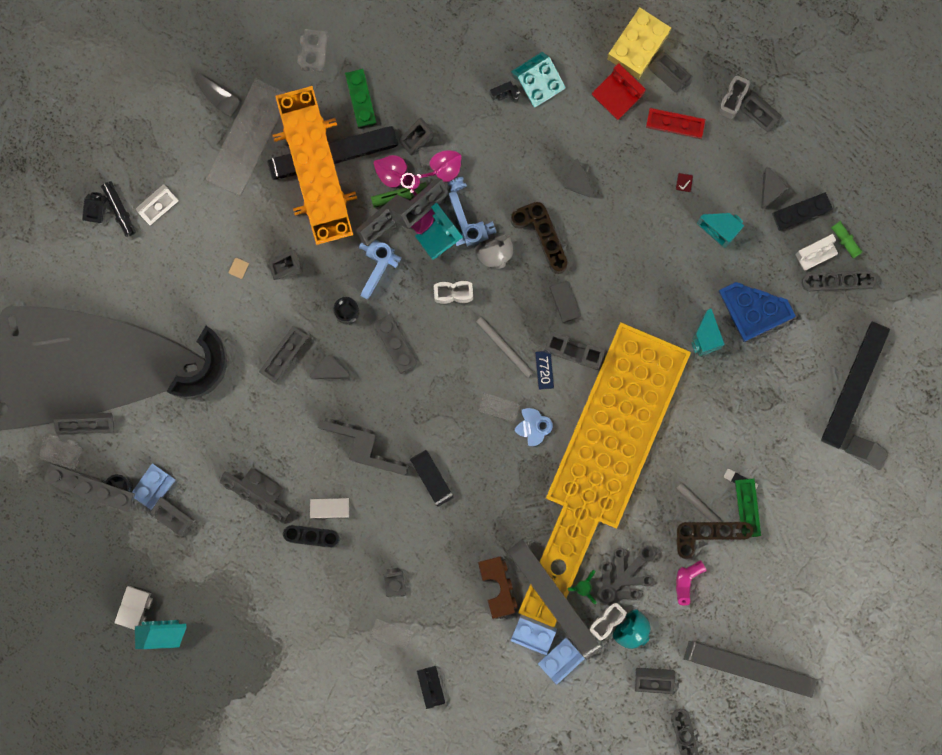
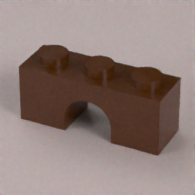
[478,556,518,619]

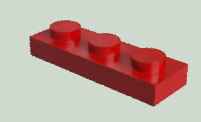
[646,108,706,139]

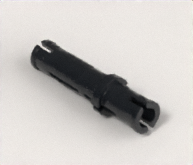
[101,181,136,237]

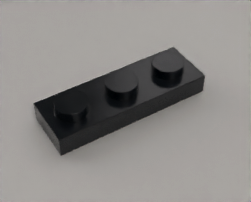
[772,192,833,231]

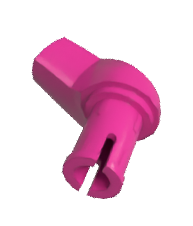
[676,560,706,606]

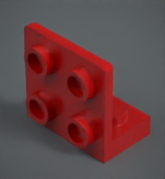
[592,63,646,120]

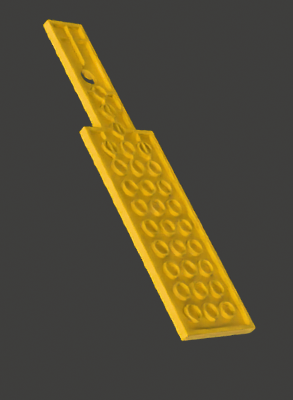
[518,322,691,627]

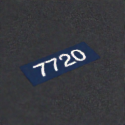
[535,351,554,390]

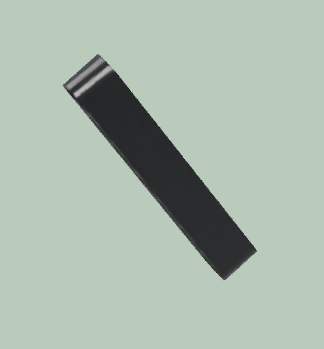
[267,126,398,180]
[821,321,890,449]

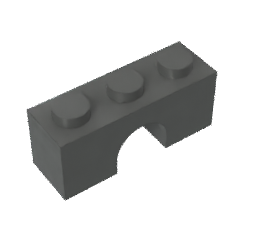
[544,332,605,370]

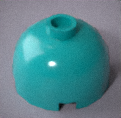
[613,609,651,649]

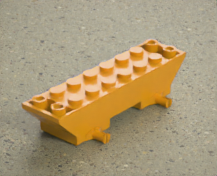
[272,86,357,245]

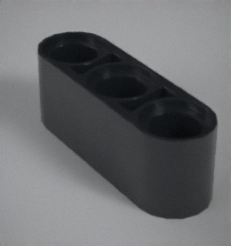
[410,450,454,507]
[283,525,340,548]

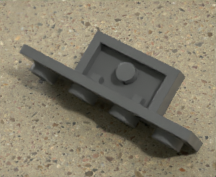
[220,468,289,524]

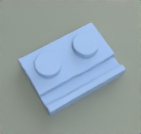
[132,464,176,510]
[511,614,557,655]
[538,638,585,685]

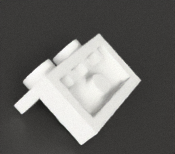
[795,234,838,271]

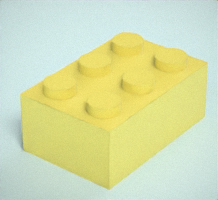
[607,7,671,80]

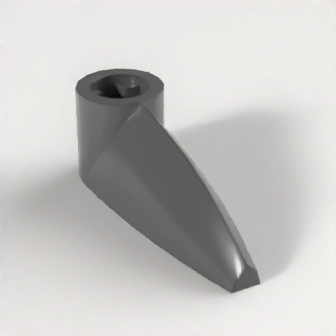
[195,72,241,117]

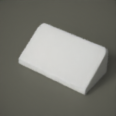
[136,184,178,225]
[310,498,349,519]

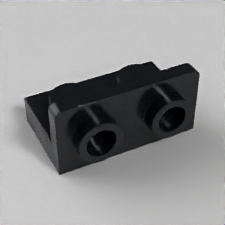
[417,666,445,709]

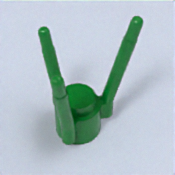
[568,570,597,604]

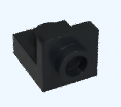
[490,81,520,103]
[82,192,107,223]

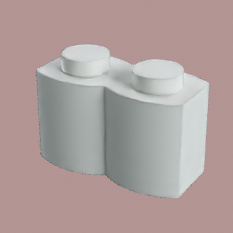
[434,281,473,304]
[115,586,153,630]
[589,603,627,641]

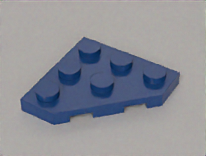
[718,282,796,342]

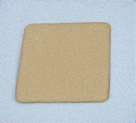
[229,258,249,279]

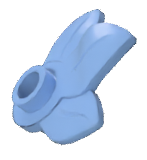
[515,408,553,446]

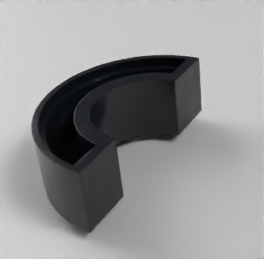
[166,326,227,399]

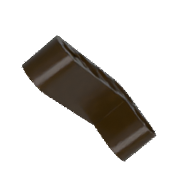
[511,202,568,274]
[677,522,754,559]

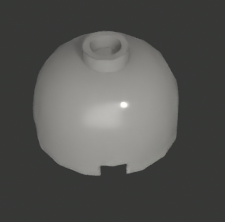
[474,235,513,269]

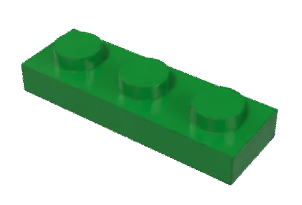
[345,69,376,129]
[735,478,761,537]

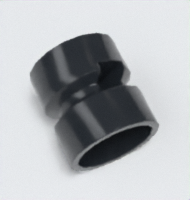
[333,297,360,325]
[105,474,133,492]

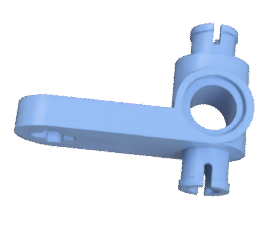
[449,191,496,247]
[359,240,402,300]

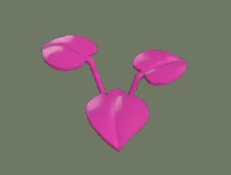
[374,150,461,234]

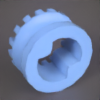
[447,177,467,192]

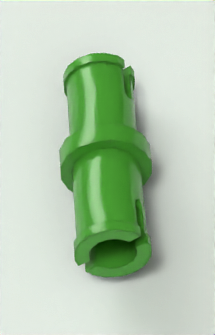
[831,221,863,259]

